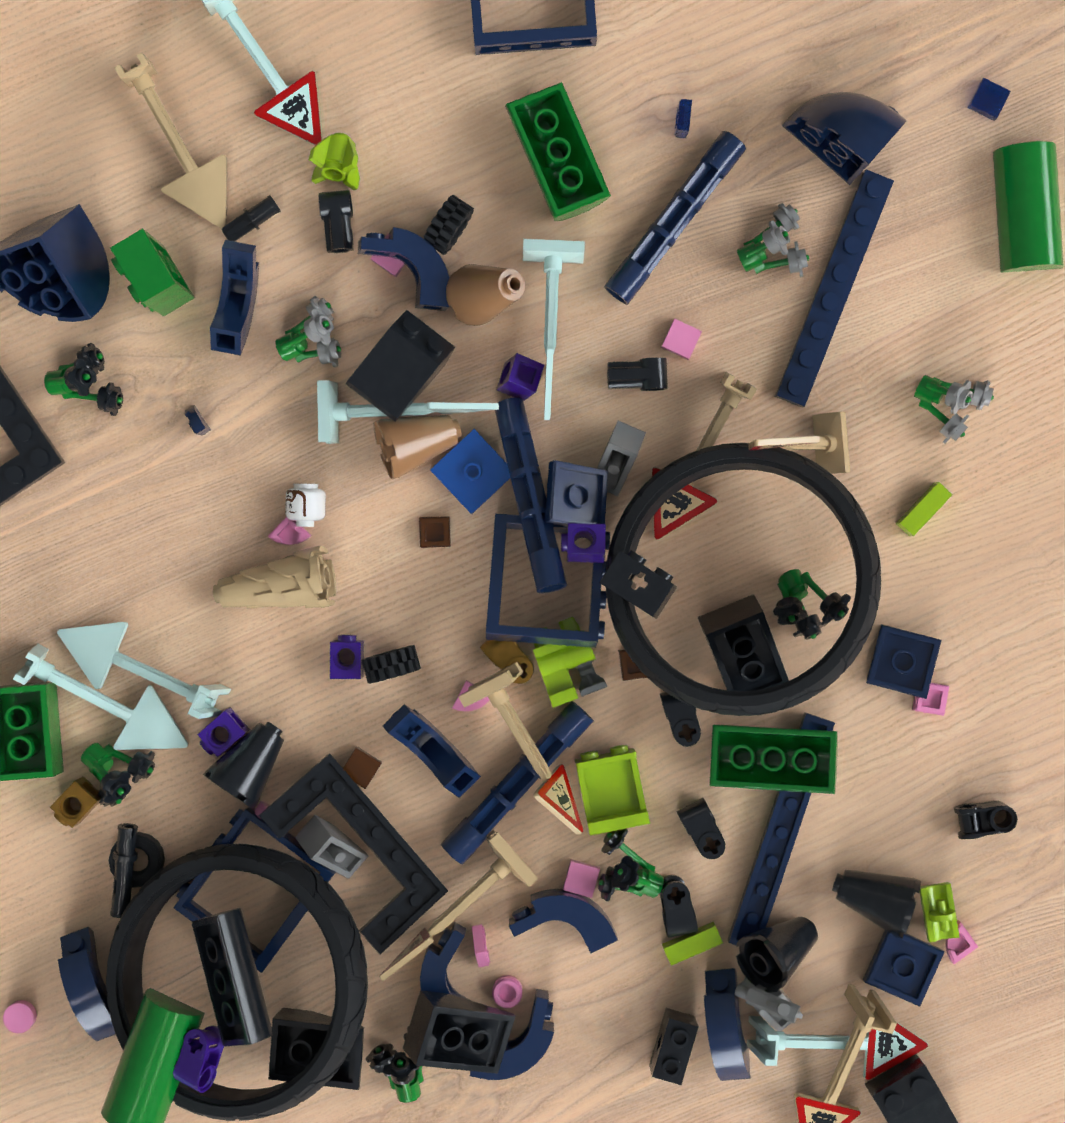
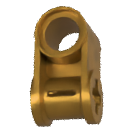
[480,640,534,684]

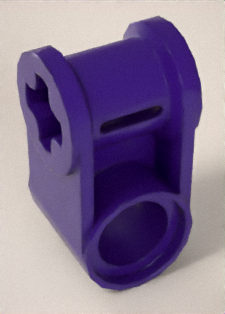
[173,1025,224,1093]

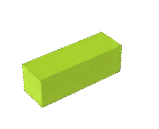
[896,482,953,536]
[662,921,723,966]

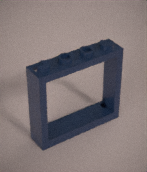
[471,0,597,55]
[486,513,610,648]
[173,807,336,973]

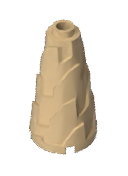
[213,546,336,609]

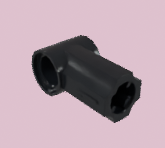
[318,190,354,253]
[607,358,668,391]

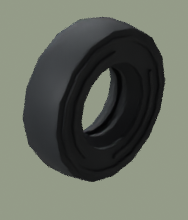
[108,832,165,888]

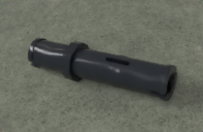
[110,823,138,918]

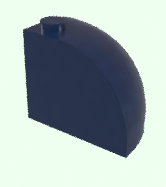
[782,92,907,185]
[0,204,110,322]

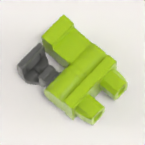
[533,617,607,708]

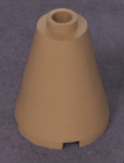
[446,264,525,326]
[373,415,462,479]

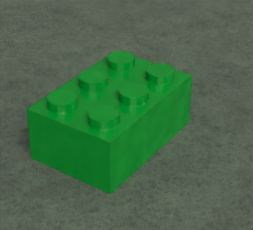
[110,228,195,316]
[0,682,64,781]

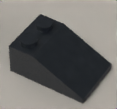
[346,310,455,422]
[698,594,789,691]
[403,990,516,1074]
[268,1008,364,1090]
[865,1054,958,1123]

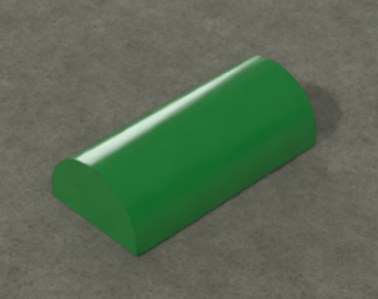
[505,82,611,221]
[993,141,1064,273]
[710,725,838,794]
[101,988,205,1123]

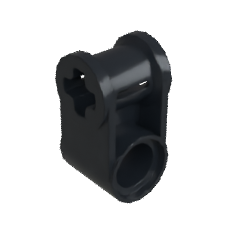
[660,692,701,747]
[676,798,726,859]
[954,801,1018,839]
[660,875,698,938]

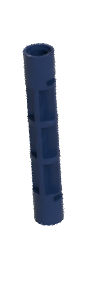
[604,131,746,305]
[495,398,567,593]
[441,701,594,864]

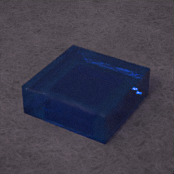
[968,78,1011,121]
[674,99,692,138]

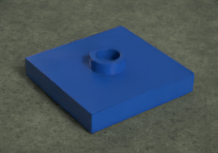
[430,429,510,514]

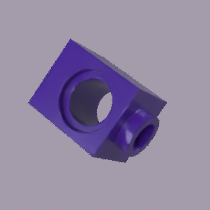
[496,353,544,401]
[561,523,606,563]
[330,635,364,679]
[197,707,250,758]

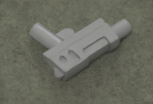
[735,984,803,1024]

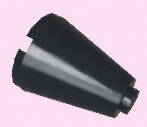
[203,722,284,810]
[832,870,921,939]
[736,917,818,993]

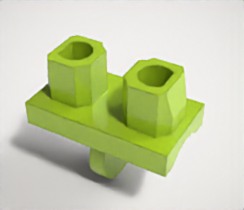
[919,882,960,943]

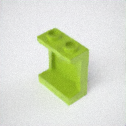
[575,745,650,836]

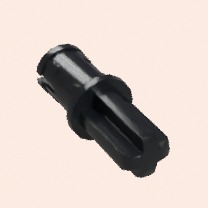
[222,195,281,241]

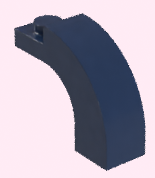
[357,227,450,311]
[210,240,259,356]
[382,704,481,798]
[509,889,618,953]
[420,923,471,1001]
[58,927,115,1041]
[704,968,751,1081]
[470,989,554,1080]

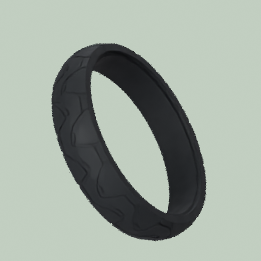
[606,443,881,716]
[106,844,368,1121]

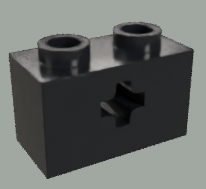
[599,550,677,619]
[649,1008,699,1085]

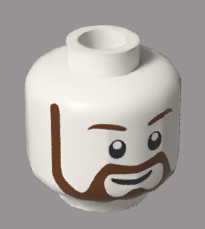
[285,484,326,527]

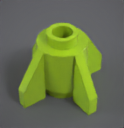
[308,133,360,191]

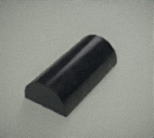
[192,908,273,1047]

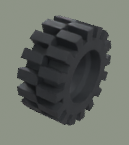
[424,195,474,255]
[361,645,421,684]

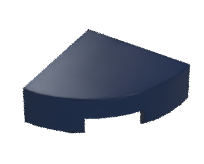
[185,405,211,436]

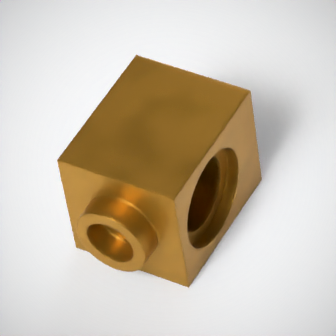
[50,776,101,828]

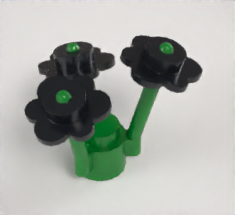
[598,829,664,901]

